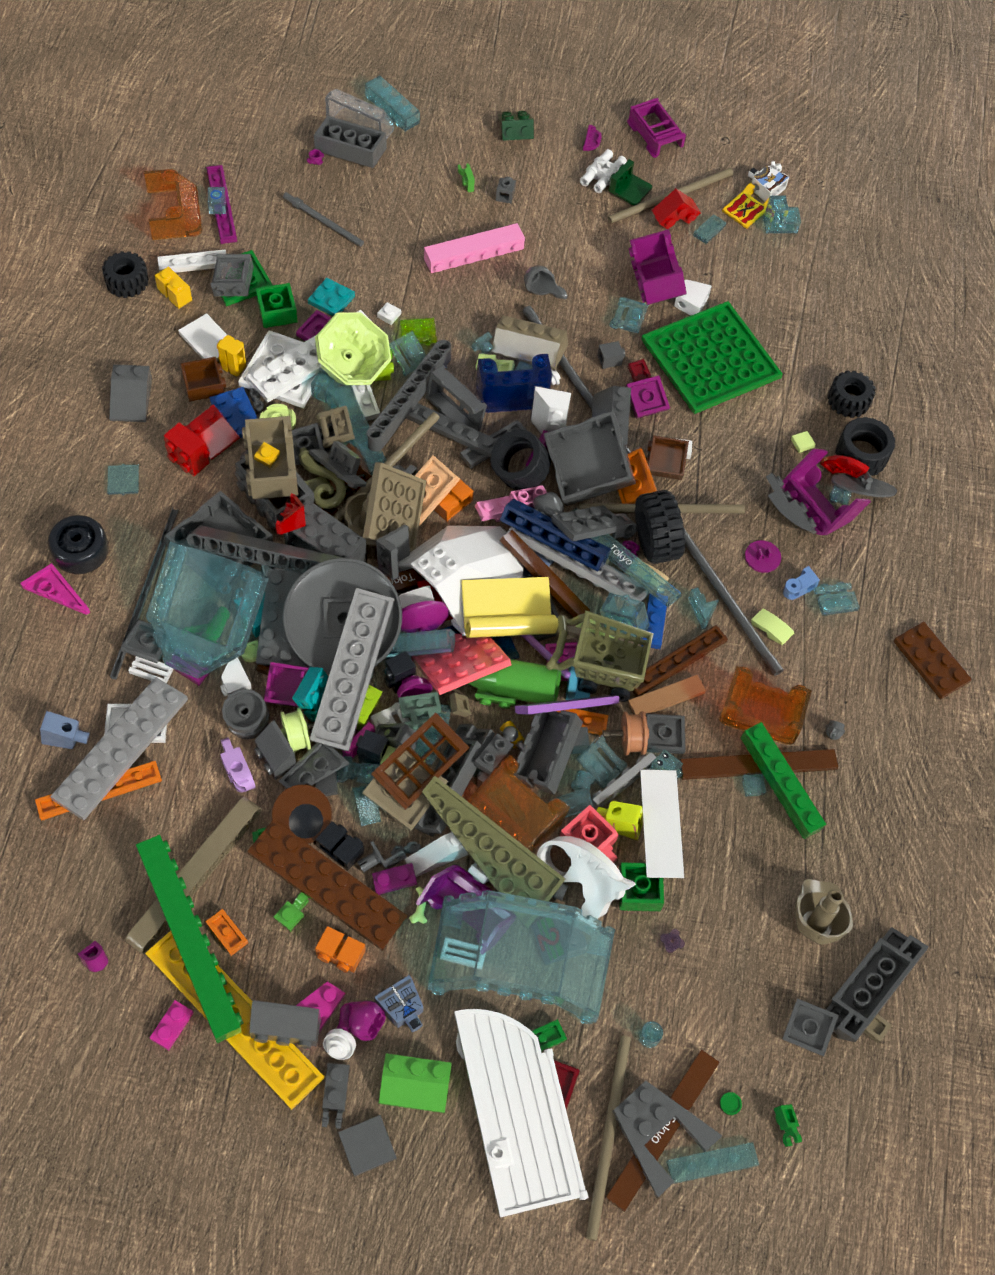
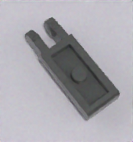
[322,1063,350,1129]

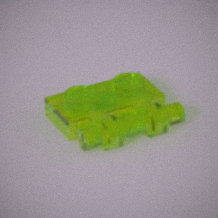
[400,318,437,346]

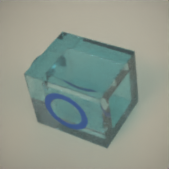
[208,187,226,214]

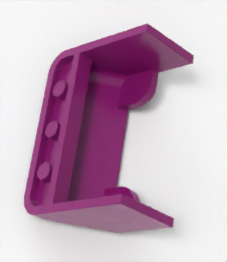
[782,449,871,535]
[416,865,517,955]

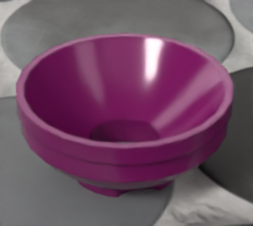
[397,675,432,698]

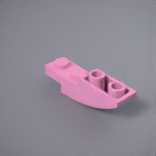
[475,485,547,522]

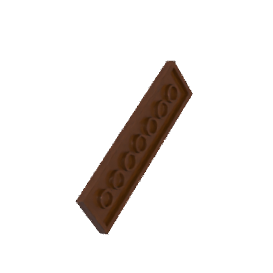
[247,819,408,951]

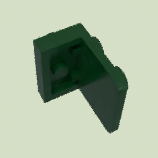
[498,111,534,141]
[609,159,652,206]

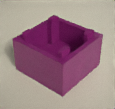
[264,662,309,707]

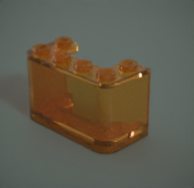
[719,666,812,745]

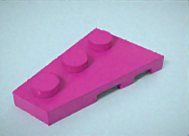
[296,981,345,1033]

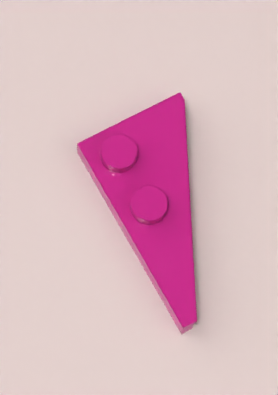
[20,563,90,615]

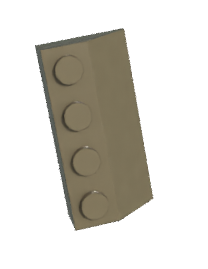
[491,315,568,370]

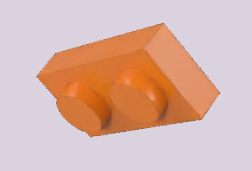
[205,909,248,956]

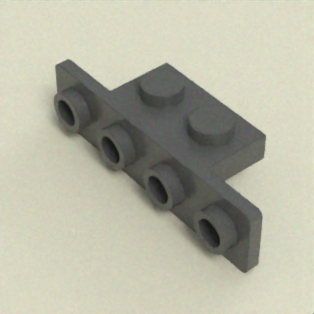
[309,441,367,489]

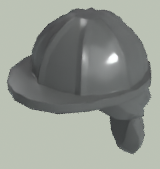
[524,265,568,299]

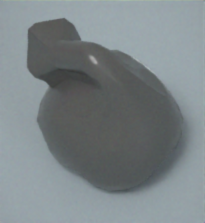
[533,492,564,518]

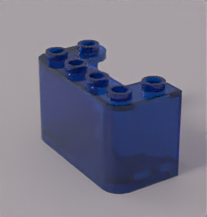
[476,354,552,413]

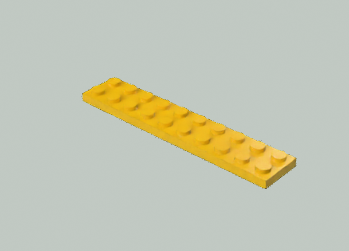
[145,931,324,1110]

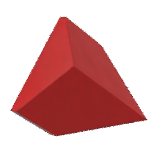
[276,493,306,535]

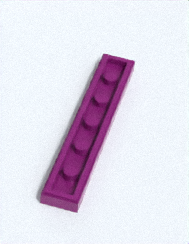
[206,165,237,244]

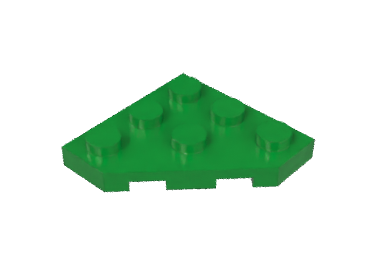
[220,250,273,307]

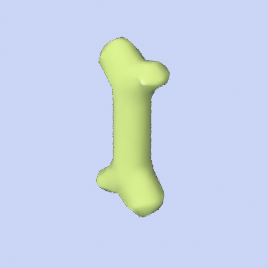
[409,886,427,924]

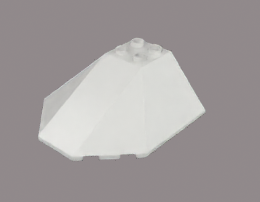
[398,526,524,636]

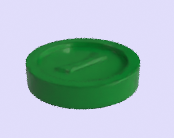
[720,1092,742,1116]

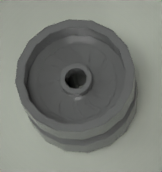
[222,689,270,740]

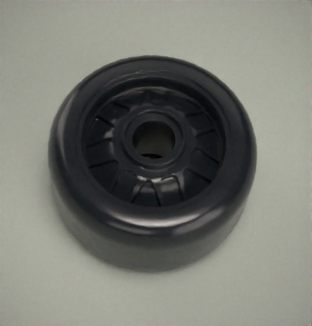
[48,515,109,575]

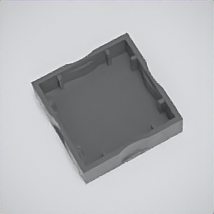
[544,411,636,506]
[164,491,273,593]

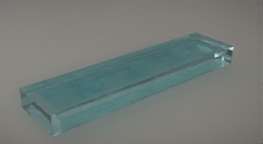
[666,1142,759,1184]

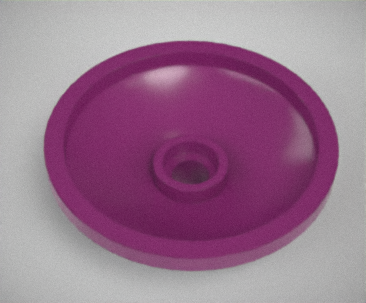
[401,601,450,635]

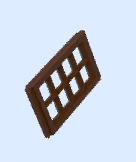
[371,713,470,810]

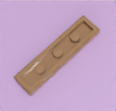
[628,675,706,714]

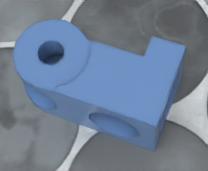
[783,566,820,600]

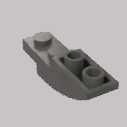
[766,473,817,534]

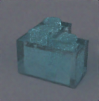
[763,195,801,233]

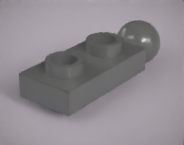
[474,726,518,776]

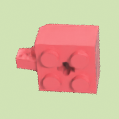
[560,805,618,863]

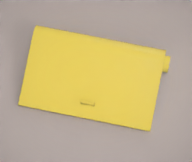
[461,577,559,638]

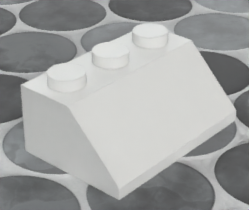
[531,387,571,434]

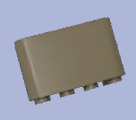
[242,416,298,499]

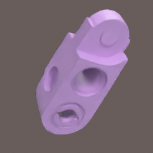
[220,737,256,793]

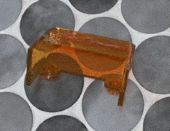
[144,169,202,240]

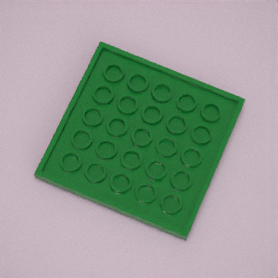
[641,301,783,414]

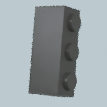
[249,1000,321,1049]

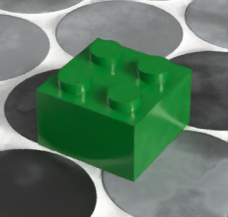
[256,283,298,328]
[619,862,664,912]

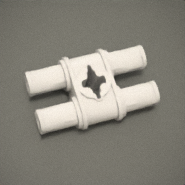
[580,149,627,193]

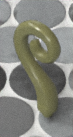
[298,447,346,509]

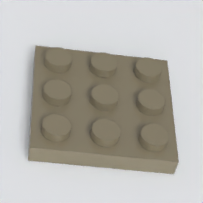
[362,744,448,831]

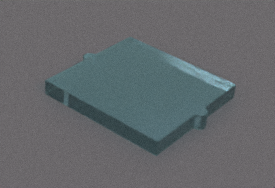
[107,464,139,496]

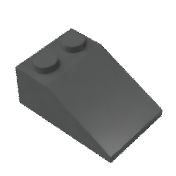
[109,365,152,422]

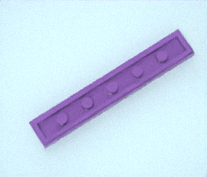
[515,696,619,714]

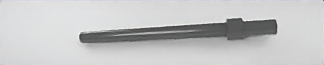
[283,192,364,247]

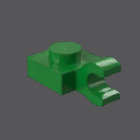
[774,1104,802,1147]

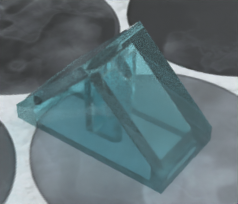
[352,784,381,826]

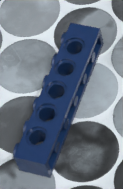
[500,499,611,572]

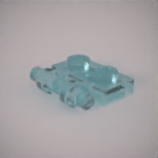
[814,582,860,616]

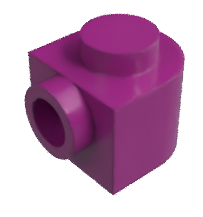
[78,941,108,972]

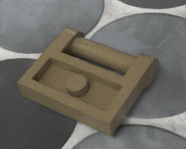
[316,406,355,449]

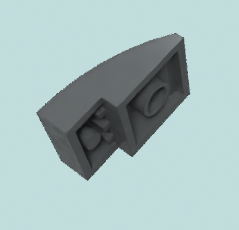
[292,423,344,465]

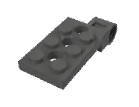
[551,505,637,542]

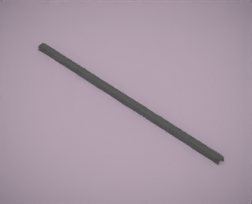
[110,507,179,679]

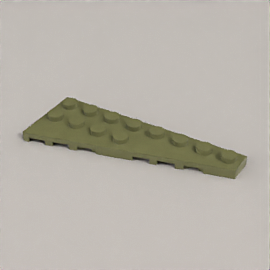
[422,776,566,929]

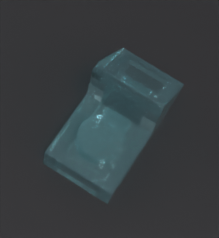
[688,588,719,630]

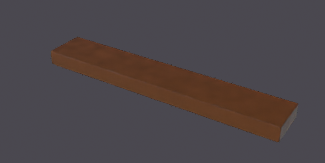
[499,530,590,618]
[632,625,728,697]

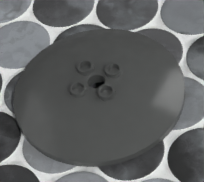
[283,558,402,674]

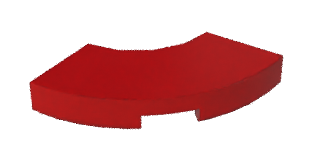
[820,455,869,478]

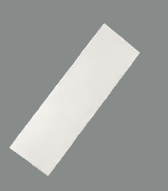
[640,770,684,878]

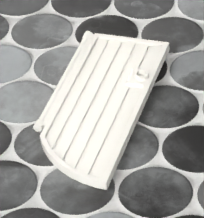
[454,1009,589,1218]

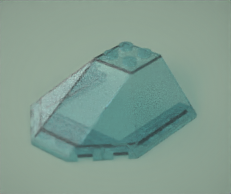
[146,541,269,678]

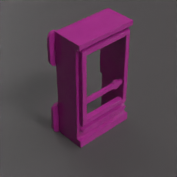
[627,98,686,158]

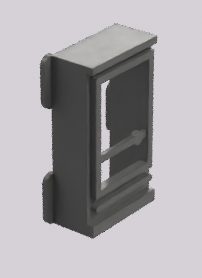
[425,366,487,431]

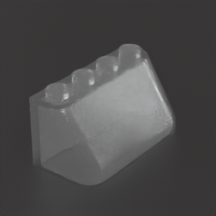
[325,89,394,139]

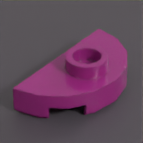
[583,124,602,151]

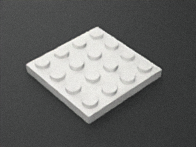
[238,330,325,409]

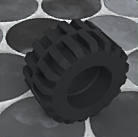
[102,251,149,298]
[827,370,876,418]

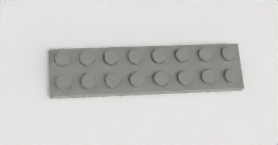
[508,527,651,606]
[310,588,394,752]
[50,677,188,820]

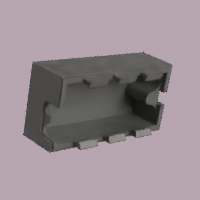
[512,710,583,795]

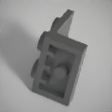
[376,525,410,580]

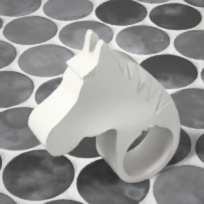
[537,836,636,921]

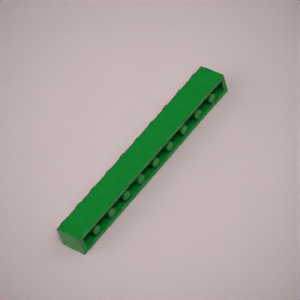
[136,835,244,1043]

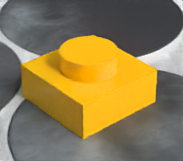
[254,442,280,468]

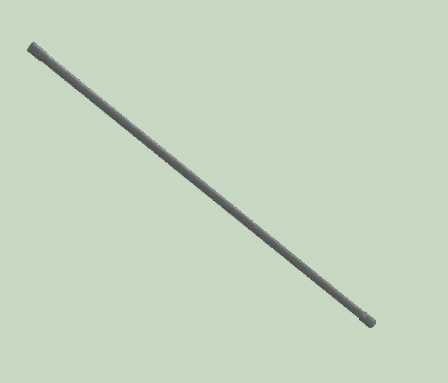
[523,306,784,676]

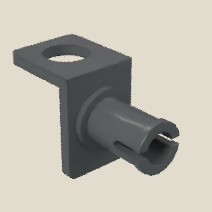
[357,841,407,873]

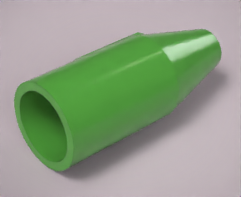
[468,659,561,709]

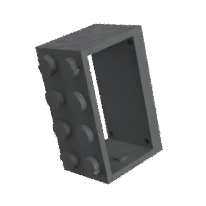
[235,458,315,535]
[284,499,367,563]

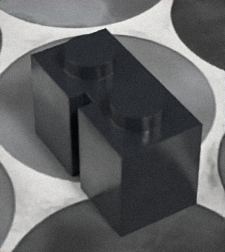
[384,651,416,694]
[356,730,389,770]
[316,821,364,871]

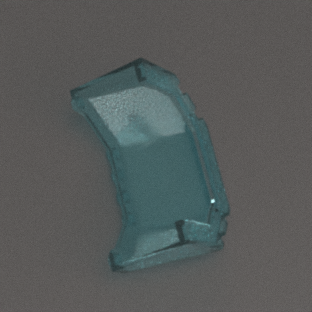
[428,890,615,1024]

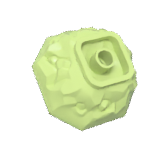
[315,312,391,386]

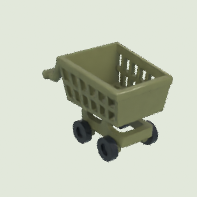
[546,610,654,702]

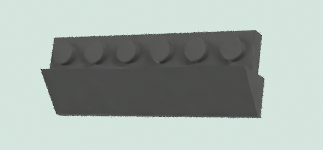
[414,724,495,837]
[826,927,929,1042]

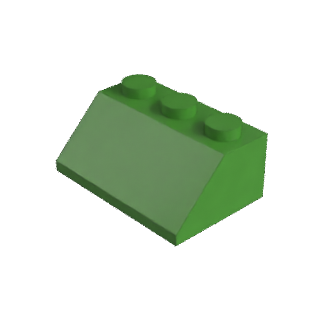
[379,1053,452,1113]

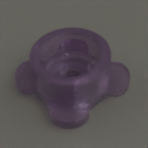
[660,929,685,953]

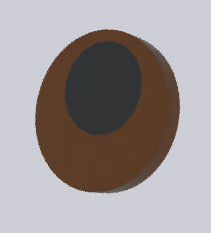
[272,785,332,844]

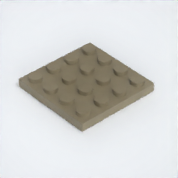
[363,462,426,552]

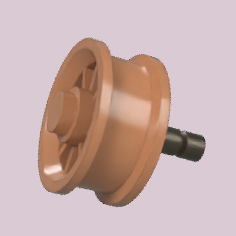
[602,711,649,755]

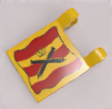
[722,183,775,229]

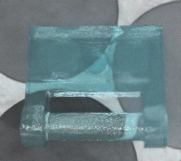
[609,297,649,334]
[389,331,426,376]
[576,735,627,789]

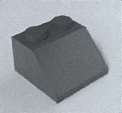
[254,720,296,780]

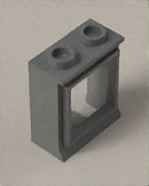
[210,254,254,296]

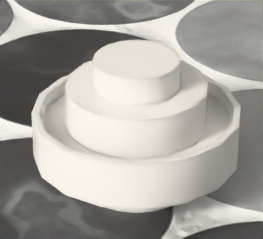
[323,1029,356,1060]

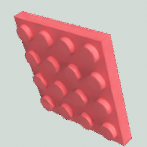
[410,633,511,695]

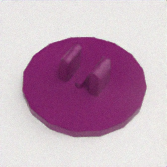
[745,540,781,573]

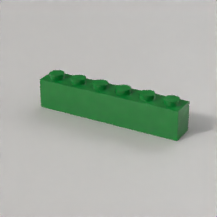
[740,722,826,839]

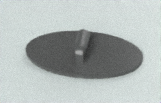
[831,471,897,497]

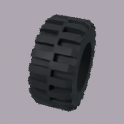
[635,490,685,564]

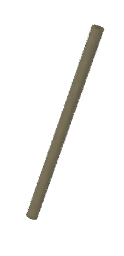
[608,168,733,224]
[333,412,440,521]
[579,503,745,514]
[586,1036,631,1241]

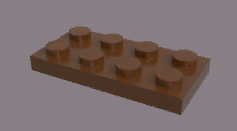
[893,622,972,700]

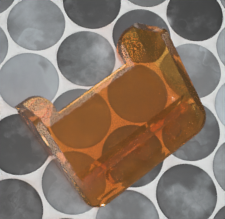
[468,755,570,851]

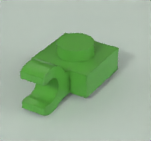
[458,163,475,192]
[274,892,309,932]

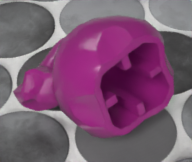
[337,1001,386,1041]

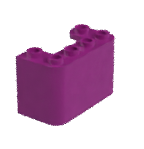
[628,229,687,305]

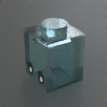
[650,749,683,780]

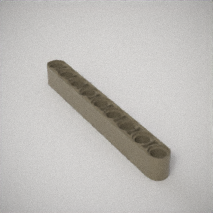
[125,797,262,954]

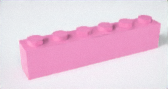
[424,223,525,273]

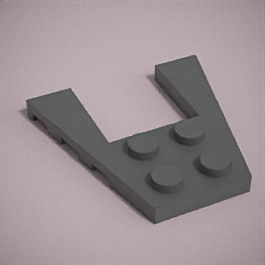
[612,1081,722,1198]

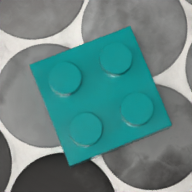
[308,277,355,316]

